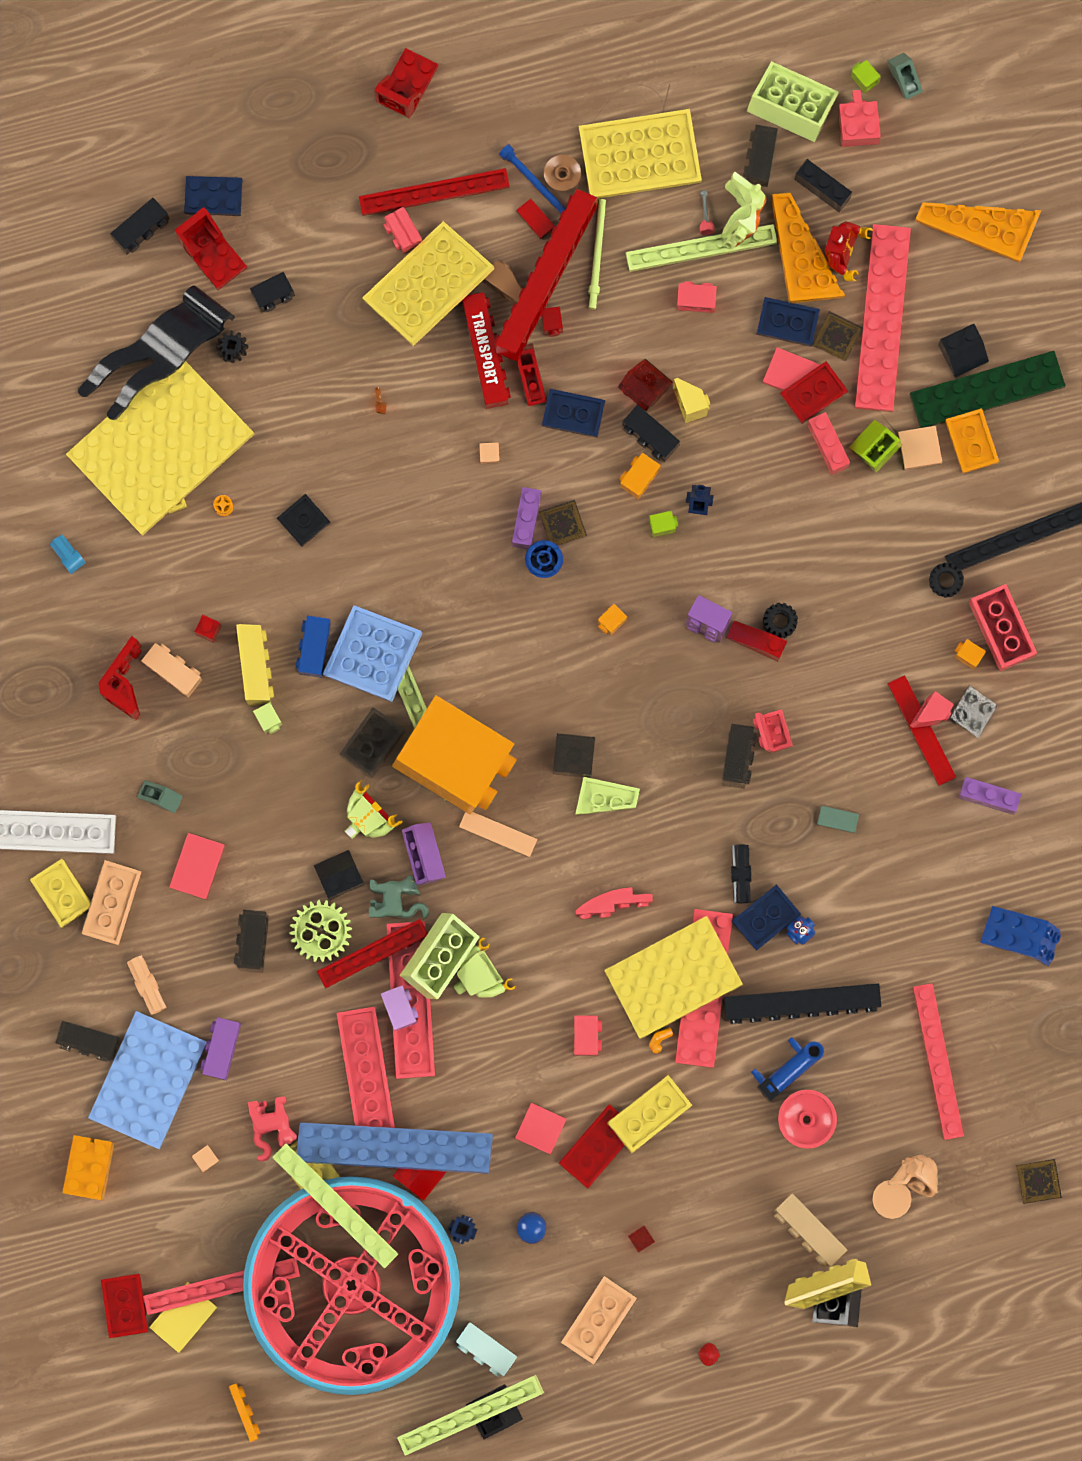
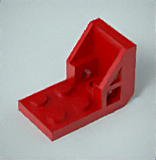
[374,48,439,118]
[174,207,247,290]
[98,636,142,720]

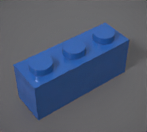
[296,616,331,678]

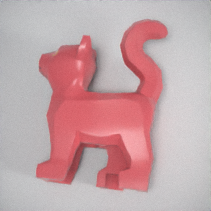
[248,1096,297,1162]

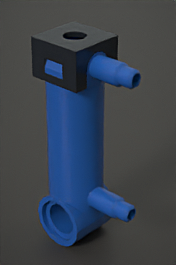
[751,1037,824,1102]

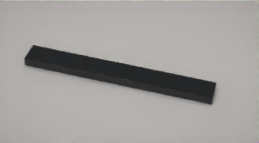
[945,502,1082,570]

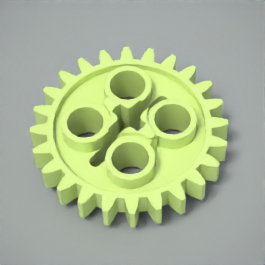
[289,900,352,963]

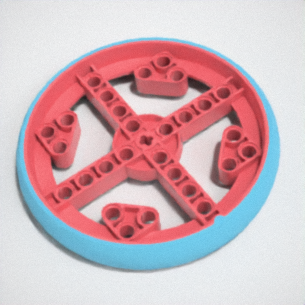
[243,1176,460,1395]

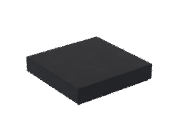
[277,494,331,547]

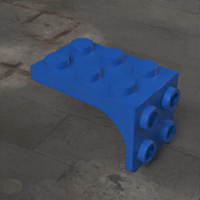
[980,906,1061,966]

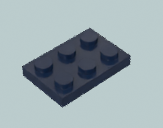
[184,176,243,216]
[756,297,820,347]
[542,389,605,438]
[732,884,801,951]

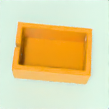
[62,1135,115,1201]

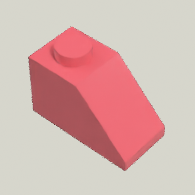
[910,691,954,728]

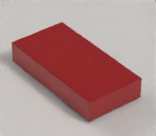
[516,199,554,240]

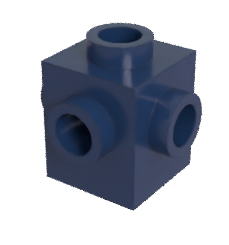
[686,485,714,515]
[448,1215,478,1244]

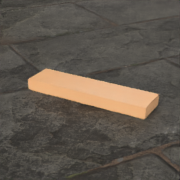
[459,812,537,857]

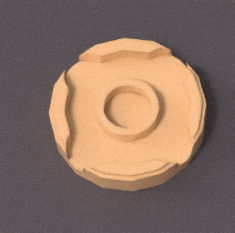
[872,1180,912,1219]

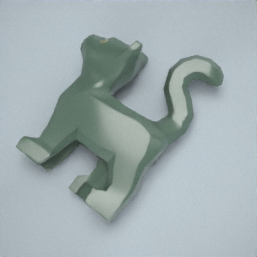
[369,876,429,919]

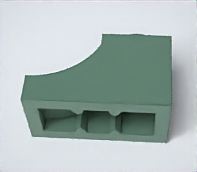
[887,53,923,100]

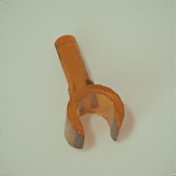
[375,387,387,414]

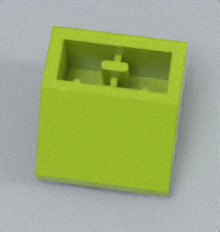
[848,420,902,473]

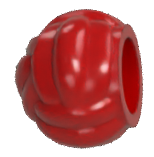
[698,1343,720,1366]

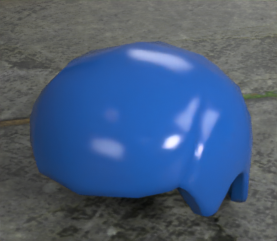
[517,1212,546,1244]

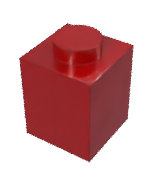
[542,306,563,337]
[194,614,222,643]

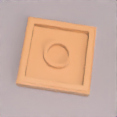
[898,426,942,470]

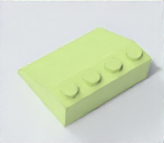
[747,61,839,142]

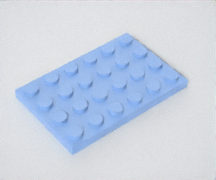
[88,1011,207,1149]

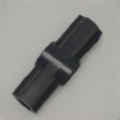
[731,844,751,904]

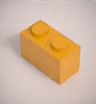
[619,453,661,500]

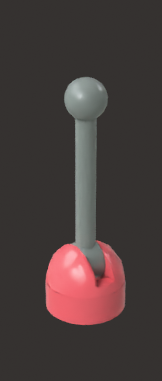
[699,190,715,235]

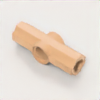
[127,955,167,1015]

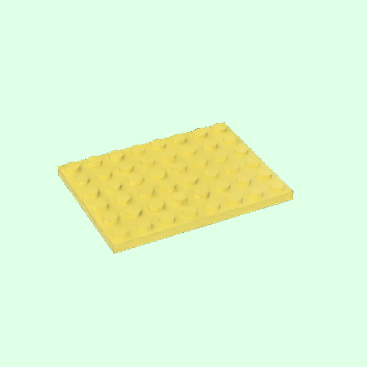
[66,361,255,536]

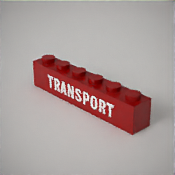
[462,292,511,409]

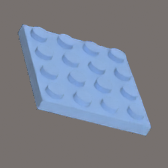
[323,605,422,702]

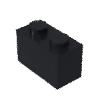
[250,272,295,313]

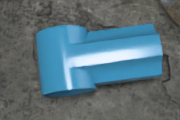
[50,534,86,574]

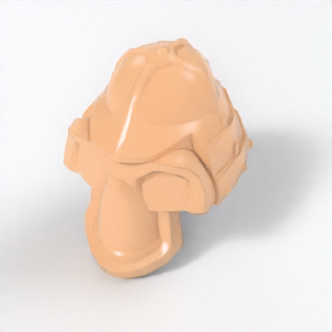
[888,1155,938,1197]

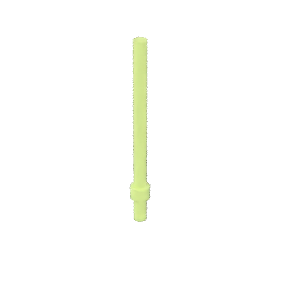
[588,199,606,310]

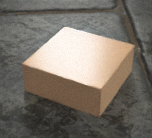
[480,443,500,464]
[192,1145,219,1173]

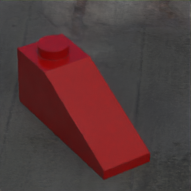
[517,343,547,406]
[726,621,787,662]

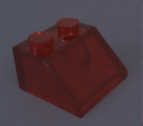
[618,359,674,411]

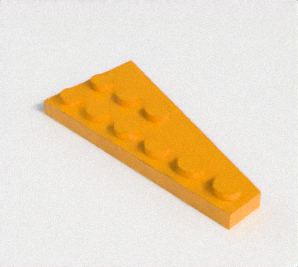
[771,193,845,303]
[915,202,1041,263]

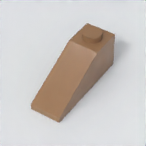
[483,260,521,304]

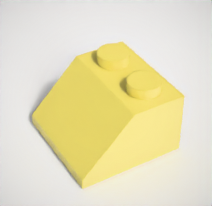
[673,378,710,423]

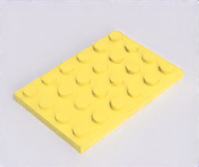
[579,109,702,199]
[362,221,495,346]
[604,916,743,1039]

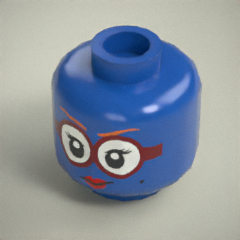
[786,916,816,945]

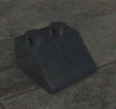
[938,324,989,378]
[314,850,364,901]
[812,1289,862,1327]
[466,1384,523,1439]

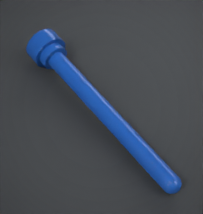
[499,144,566,213]

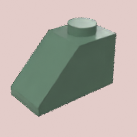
[137,780,183,813]

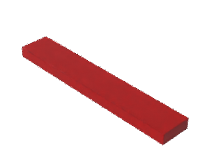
[887,675,956,786]
[317,919,428,989]

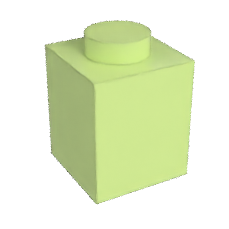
[253,702,282,734]

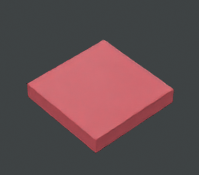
[515,1103,567,1155]

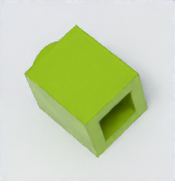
[851,60,881,93]
[649,511,678,537]

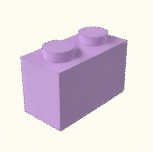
[381,985,419,1031]

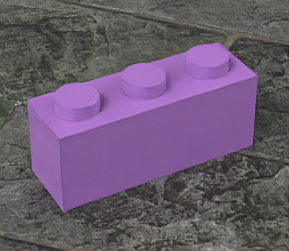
[512,487,541,549]
[958,777,1021,815]
[402,822,446,885]
[200,1017,241,1081]

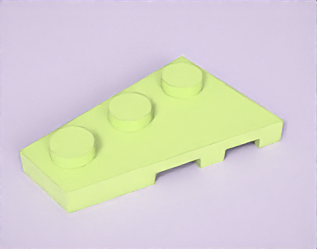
[575,777,640,815]

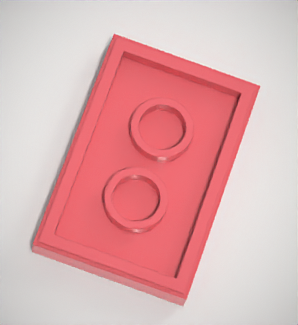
[763,348,820,391]
[169,833,225,900]

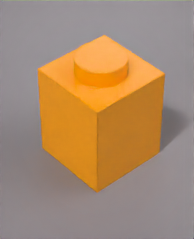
[597,604,627,636]
[955,639,986,670]

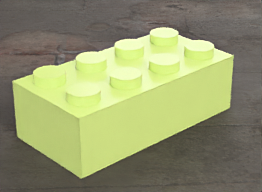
[400,913,479,999]

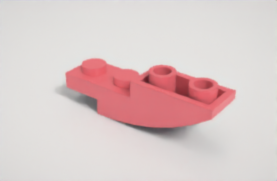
[576,887,653,919]

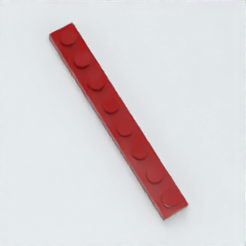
[359,168,510,216]

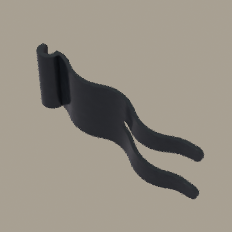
[78,285,235,420]

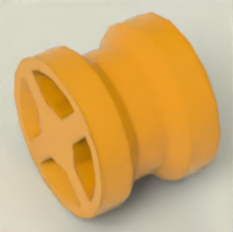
[213,495,233,517]

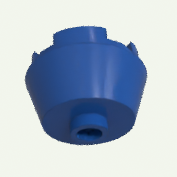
[525,540,563,578]

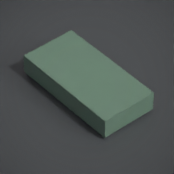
[817,806,859,834]

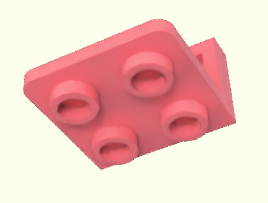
[753,709,793,753]

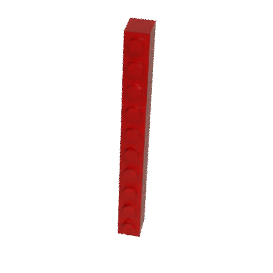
[494,189,598,361]

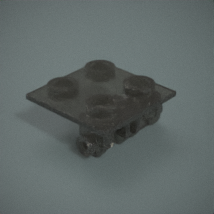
[950,685,997,738]

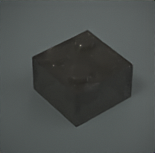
[553,733,595,778]

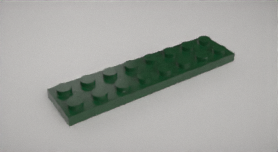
[909,351,1066,428]

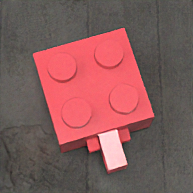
[838,90,881,147]

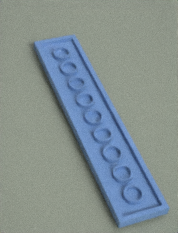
[297,1122,493,1174]

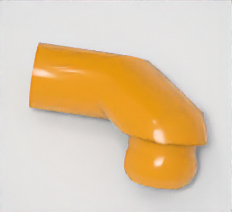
[649,1027,673,1054]

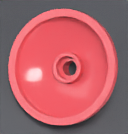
[778,1090,837,1149]

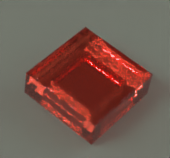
[628,1225,655,1253]

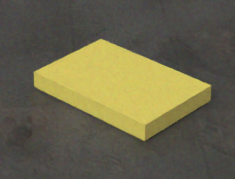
[30,859,91,928]
[149,1282,218,1353]

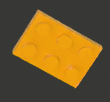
[945,408,999,474]

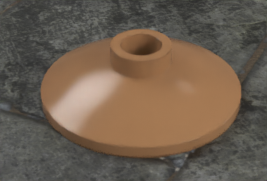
[544,155,581,192]

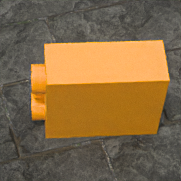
[392,695,517,815]

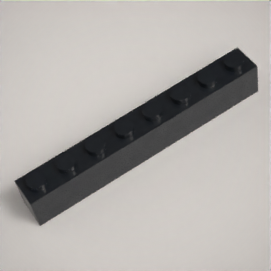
[724,983,882,1024]

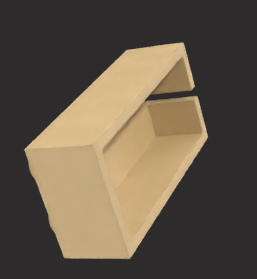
[773,1193,848,1267]

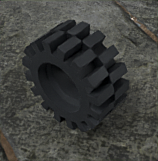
[929,562,964,598]
[763,603,798,638]

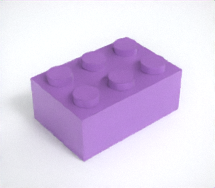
[686,595,733,643]

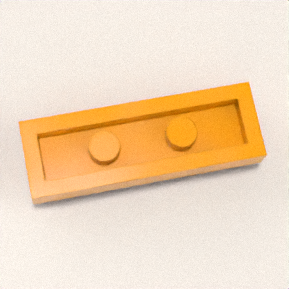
[229,1383,261,1442]

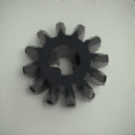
[216,330,249,363]

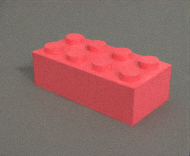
[969,584,1037,672]

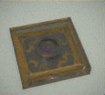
[812,311,863,362]
[539,500,587,546]
[1016,1159,1062,1204]

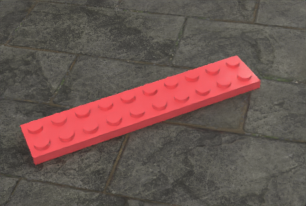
[855,224,911,412]

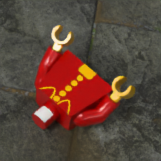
[825,221,873,282]

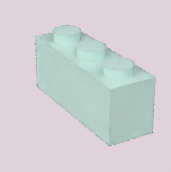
[456,1322,517,1377]

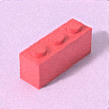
[807,412,850,475]

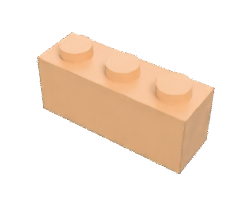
[141,643,202,698]

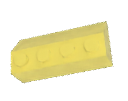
[236,624,274,706]
[784,1259,871,1309]

